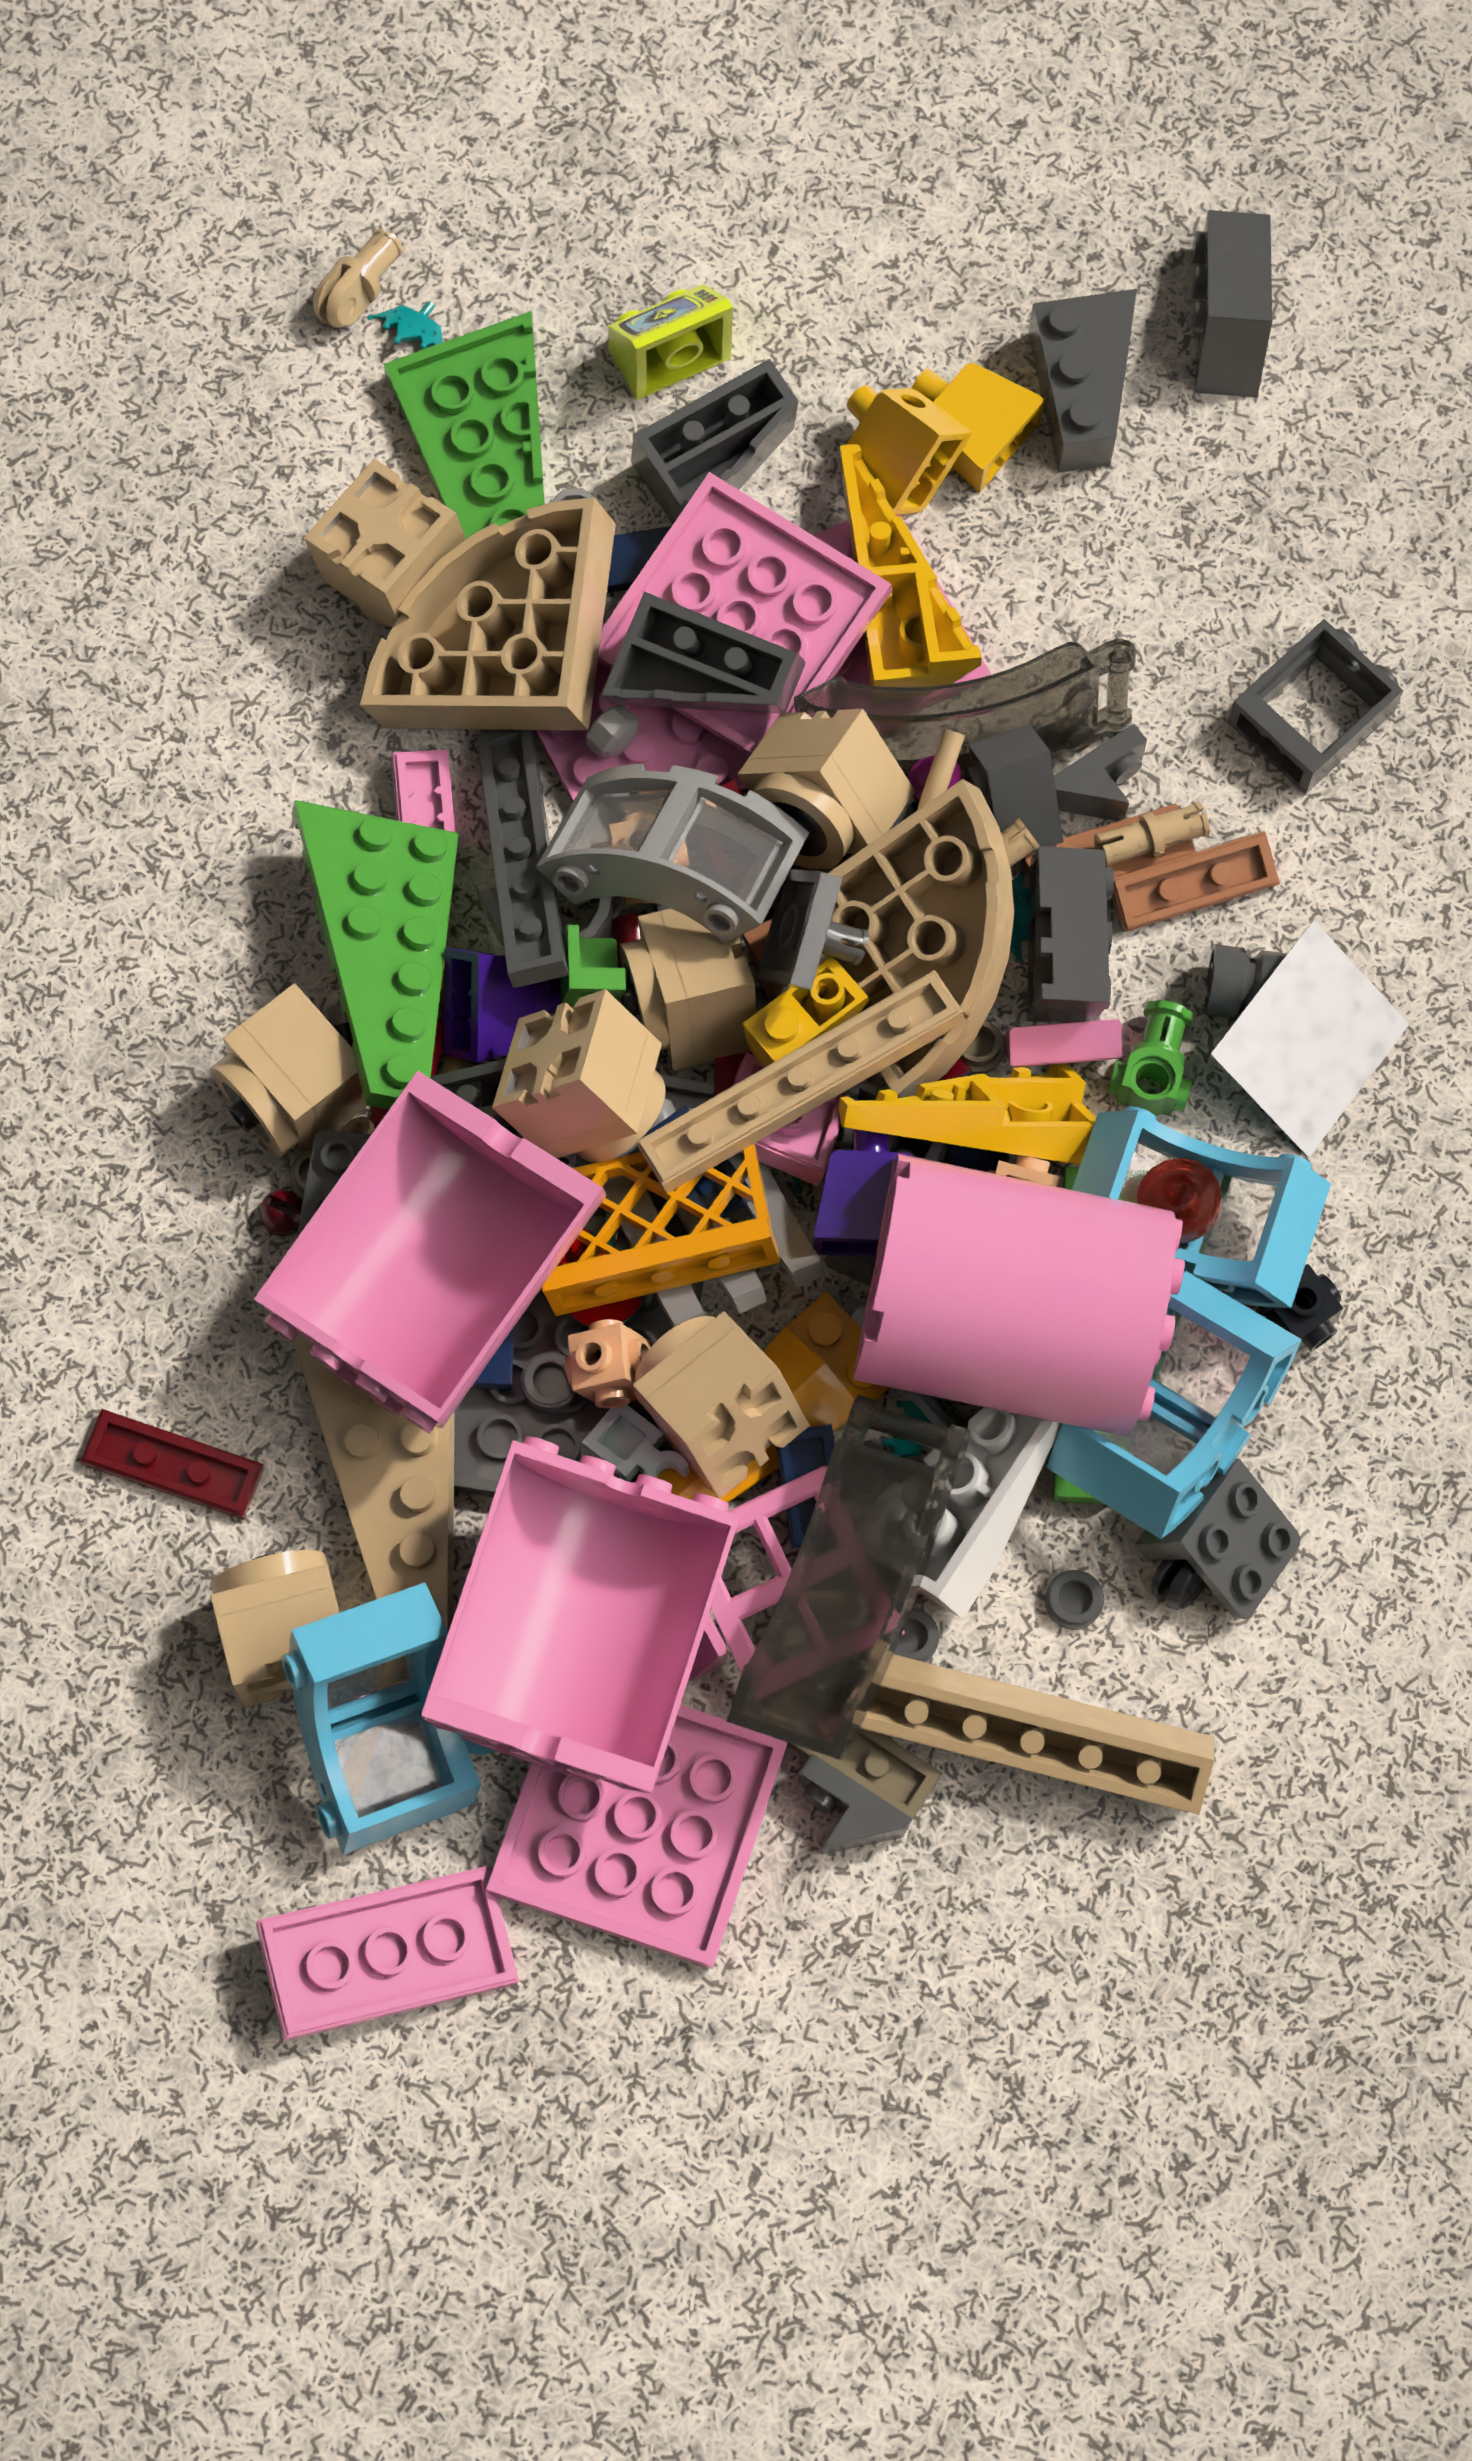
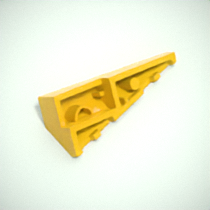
[839,444,982,705]
[839,1063,1096,1165]

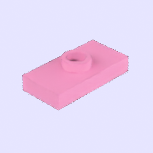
[391,750,457,859]

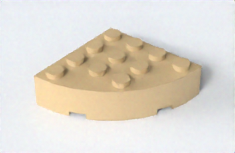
[360,497,616,730]
[818,779,1014,1098]

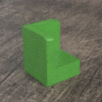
[560,924,626,1006]

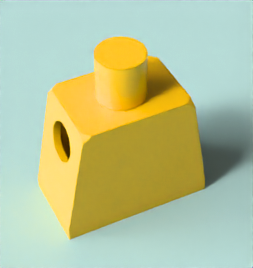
[911,363,1045,493]
[846,385,973,515]

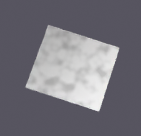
[1210,920,1409,1158]

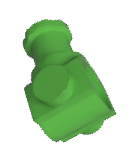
[1107,1000,1194,1116]

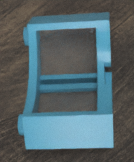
[1072,1106,1331,1308]
[1046,1271,1302,1539]
[282,1582,481,1855]

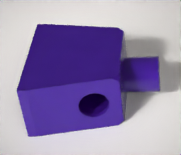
[443,948,561,1062]
[812,1129,913,1257]

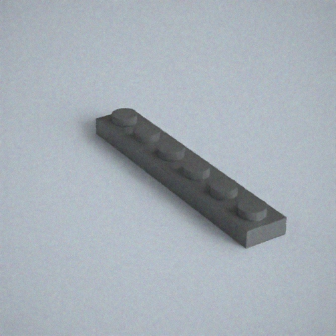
[477,730,569,988]

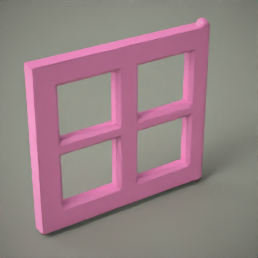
[711,1466,905,1704]

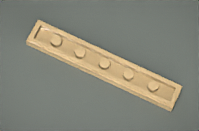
[636,970,966,1194]

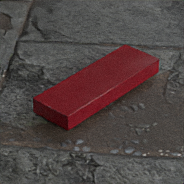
[80,1409,265,1520]

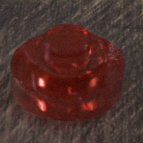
[1136,1158,1223,1243]

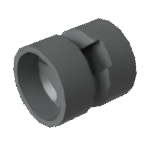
[1204,944,1287,1019]

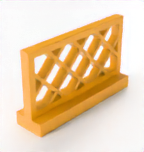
[542,1143,781,1316]

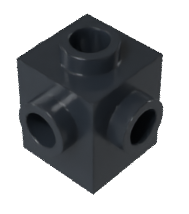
[1255,1264,1344,1353]

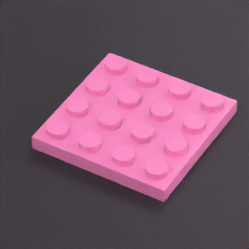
[598,472,892,757]
[486,1705,788,1970]

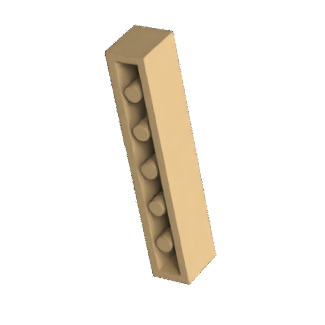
[851,1649,1215,1815]

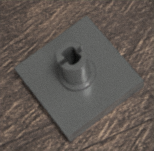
[755,869,869,990]

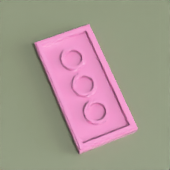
[255,1866,519,2042]

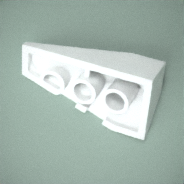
[857,1407,1062,1619]

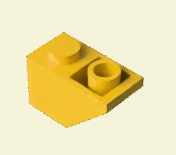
[742,957,869,1068]

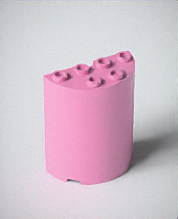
[254,1070,606,1434]
[852,1153,1185,1437]
[421,1436,740,1793]

